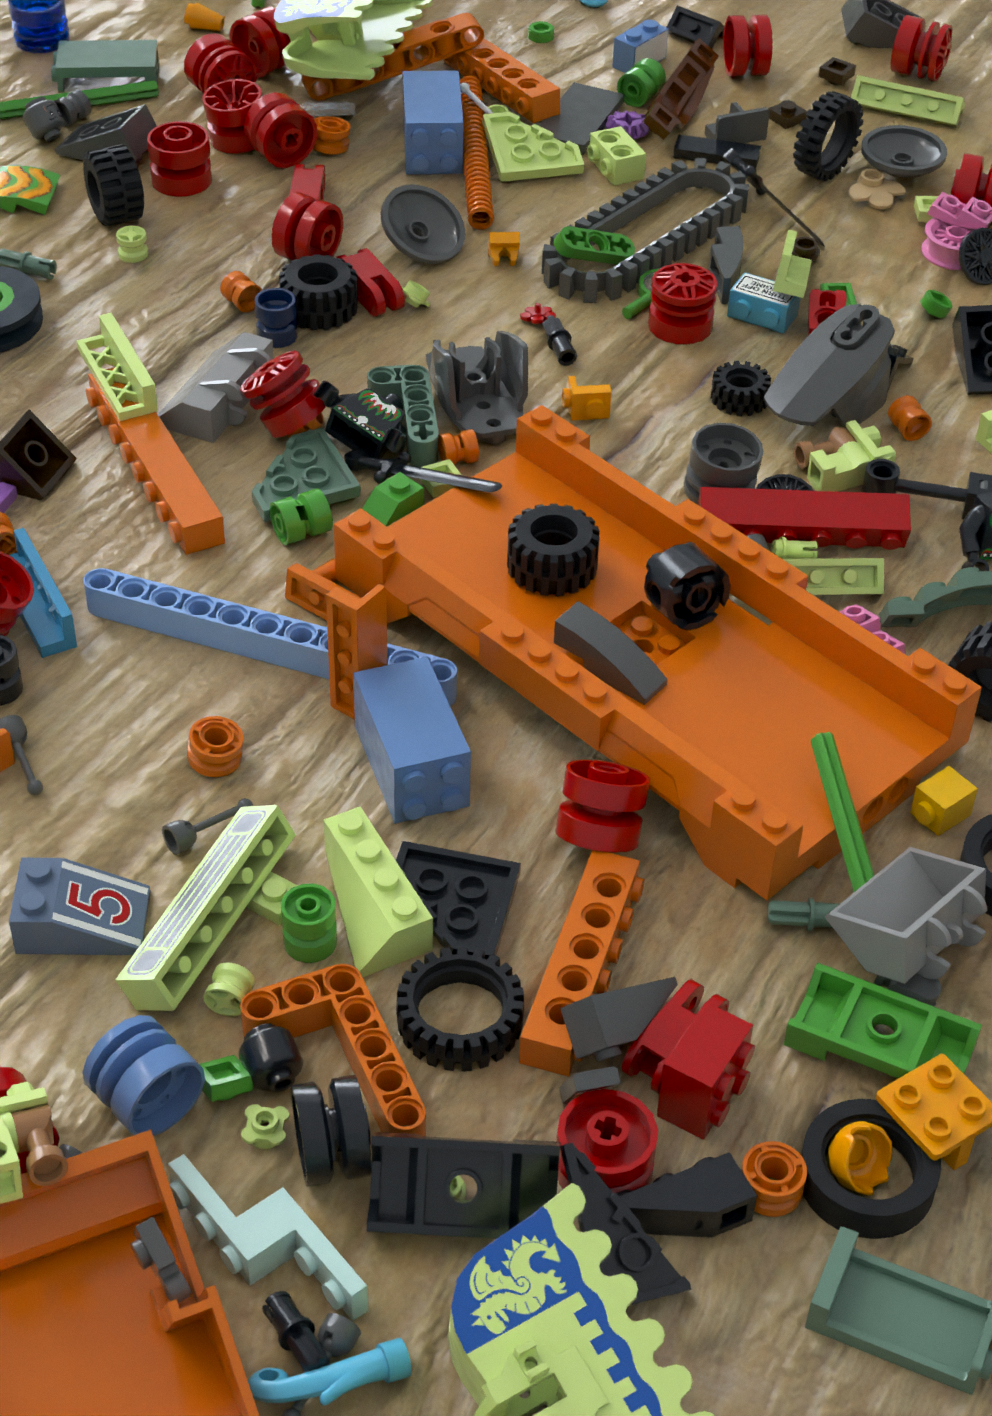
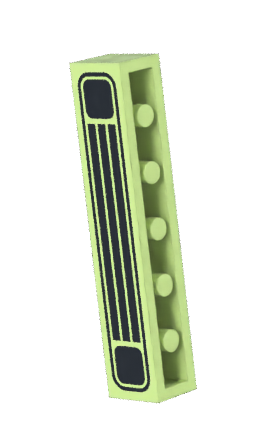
[115,805,296,1011]

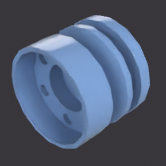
[82,1015,205,1136]

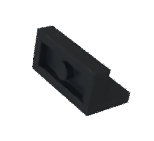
[666,5,724,49]

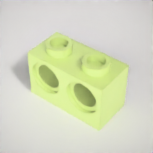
[587,126,646,186]

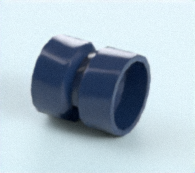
[255,288,298,348]

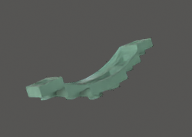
[879,567,992,628]

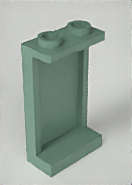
[51,40,159,92]
[805,1226,992,1395]

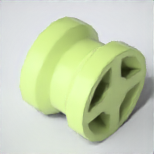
[116,226,148,263]
[203,962,255,1017]

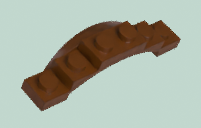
[642,38,719,140]

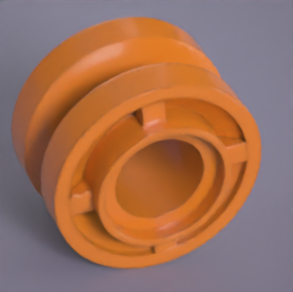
[313,116,351,154]
[187,716,244,777]
[741,1141,807,1217]

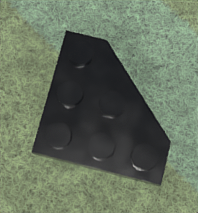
[396,841,521,960]

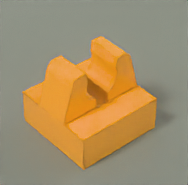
[488,232,520,266]

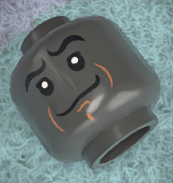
[23,97,65,142]

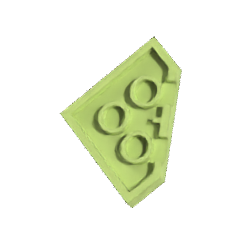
[482,112,584,182]

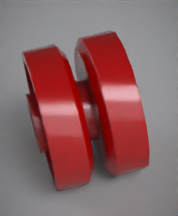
[229,7,291,78]
[723,14,773,77]
[244,92,317,168]
[271,192,343,261]
[556,1089,658,1193]

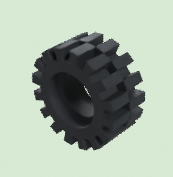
[711,361,771,416]

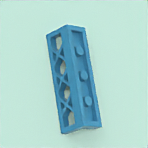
[10,528,77,658]

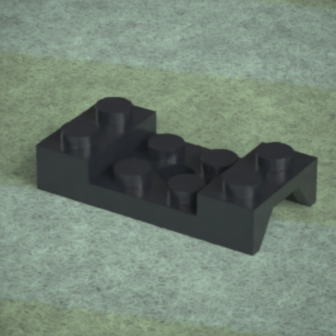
[366,1132,560,1239]

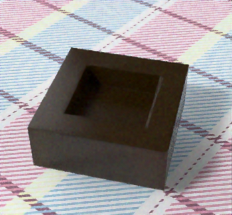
[818,57,856,85]
[768,100,807,129]

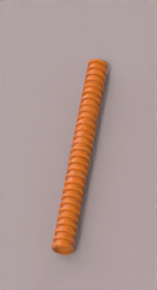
[460,76,494,230]

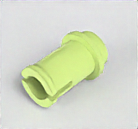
[771,537,818,559]

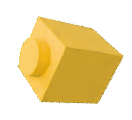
[910,766,978,836]

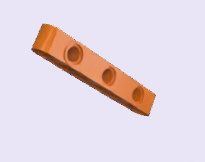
[301,12,484,101]

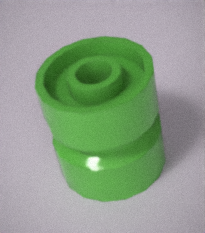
[617,58,666,107]
[269,488,333,545]
[281,883,337,963]

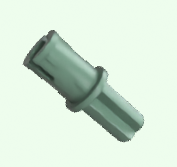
[0,248,57,280]
[767,898,840,931]

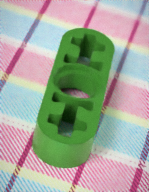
[554,226,635,265]

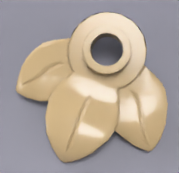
[849,169,906,210]

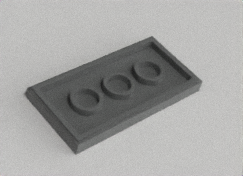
[539,82,624,154]

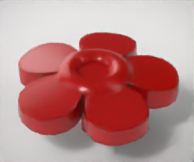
[520,303,556,324]

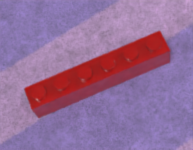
[698,487,911,550]

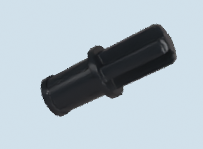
[542,315,577,366]
[262,1291,330,1372]

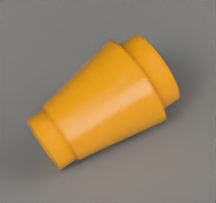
[184,2,225,32]

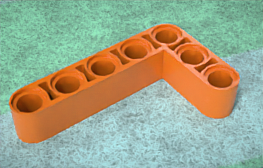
[240,964,426,1137]

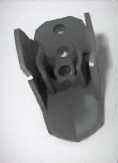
[764,304,895,428]
[426,331,528,444]

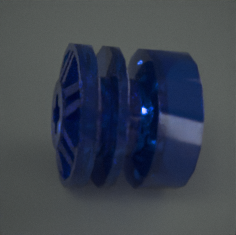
[8,0,70,53]

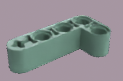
[367,365,439,467]

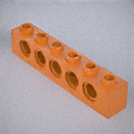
[443,29,560,123]
[519,850,645,1077]

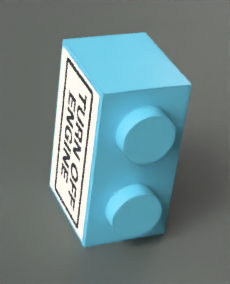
[727,272,800,334]

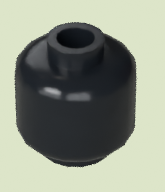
[238,1023,303,1092]

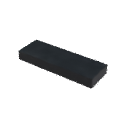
[673,134,761,168]

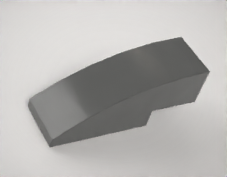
[708,226,743,304]
[554,601,667,705]

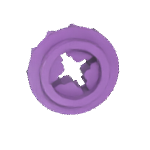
[606,110,650,140]

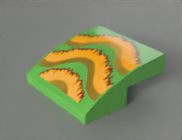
[0,165,60,215]

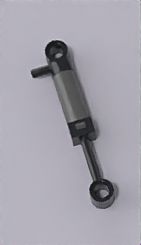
[862,459,992,520]

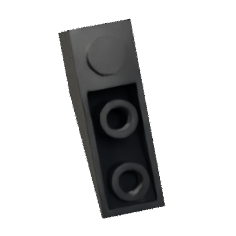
[617,1152,757,1238]

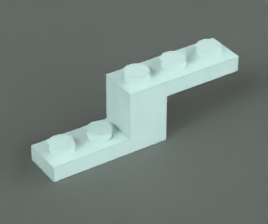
[168,1154,368,1321]

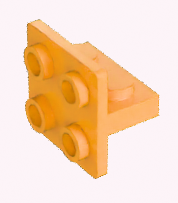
[876,1054,992,1170]

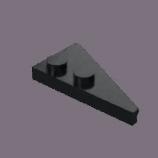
[560,1142,691,1305]

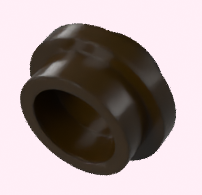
[792,237,820,262]

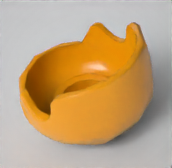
[829,1121,892,1196]

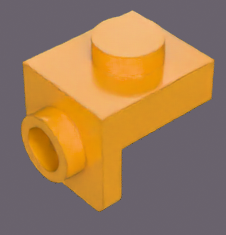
[562,376,612,421]

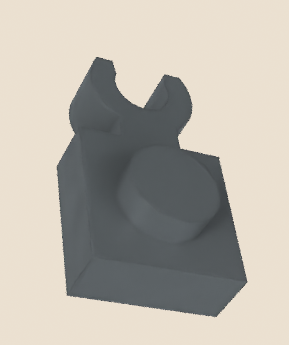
[130,1217,192,1303]

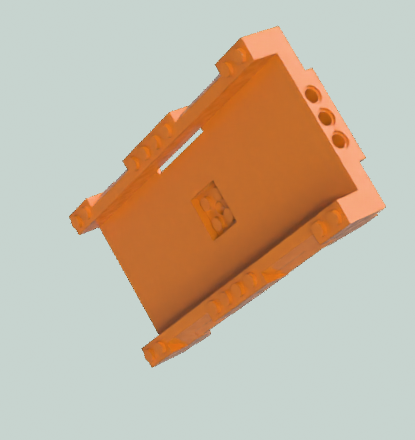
[334,405,982,900]

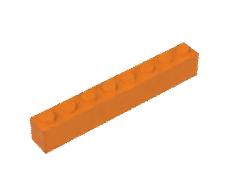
[86,367,225,555]

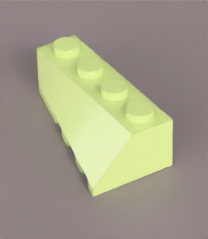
[324,806,433,977]

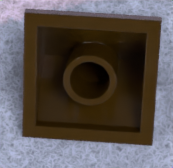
[0,409,77,500]

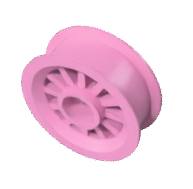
[921,218,988,270]

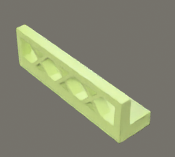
[851,75,966,127]
[773,230,812,298]
[76,313,158,421]
[783,558,884,595]

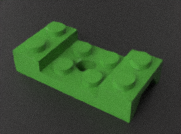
[783,962,982,1078]

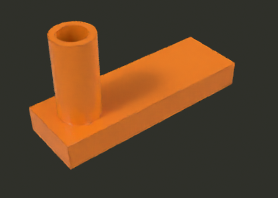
[285,558,361,621]

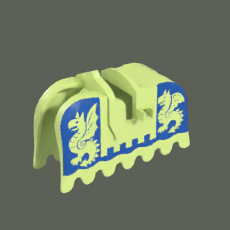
[274,0,433,80]
[448,1183,714,1416]

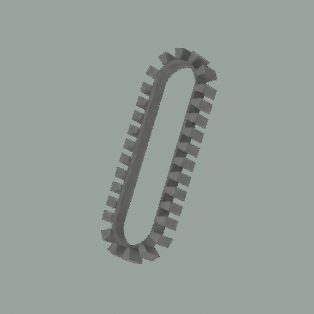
[541,158,749,303]

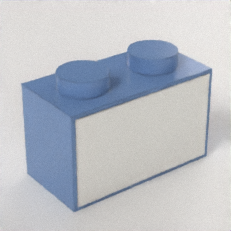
[612,20,669,73]

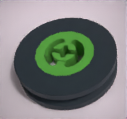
[0,266,43,353]

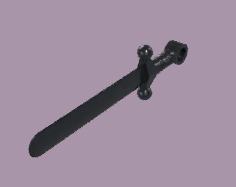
[723,148,825,247]
[344,450,502,492]

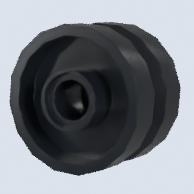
[291,1074,372,1187]

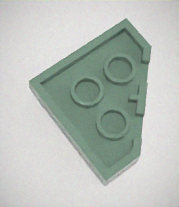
[252,427,361,522]

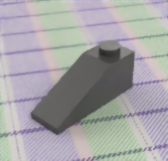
[560,977,678,1062]

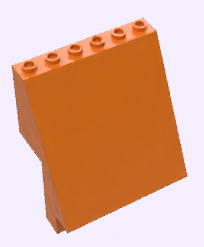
[0,1129,259,1416]

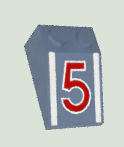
[9,857,151,955]

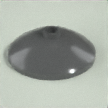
[861,125,947,178]
[380,184,466,264]

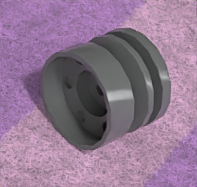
[684,423,764,505]

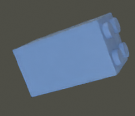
[403,71,463,174]
[353,657,471,824]

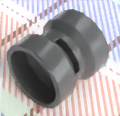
[55,89,91,127]

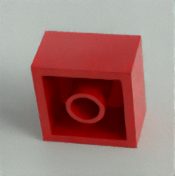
[657,1002,755,1140]

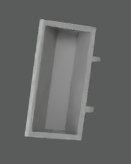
[158,332,274,443]
[824,847,987,984]

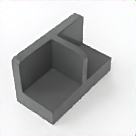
[705,102,770,143]

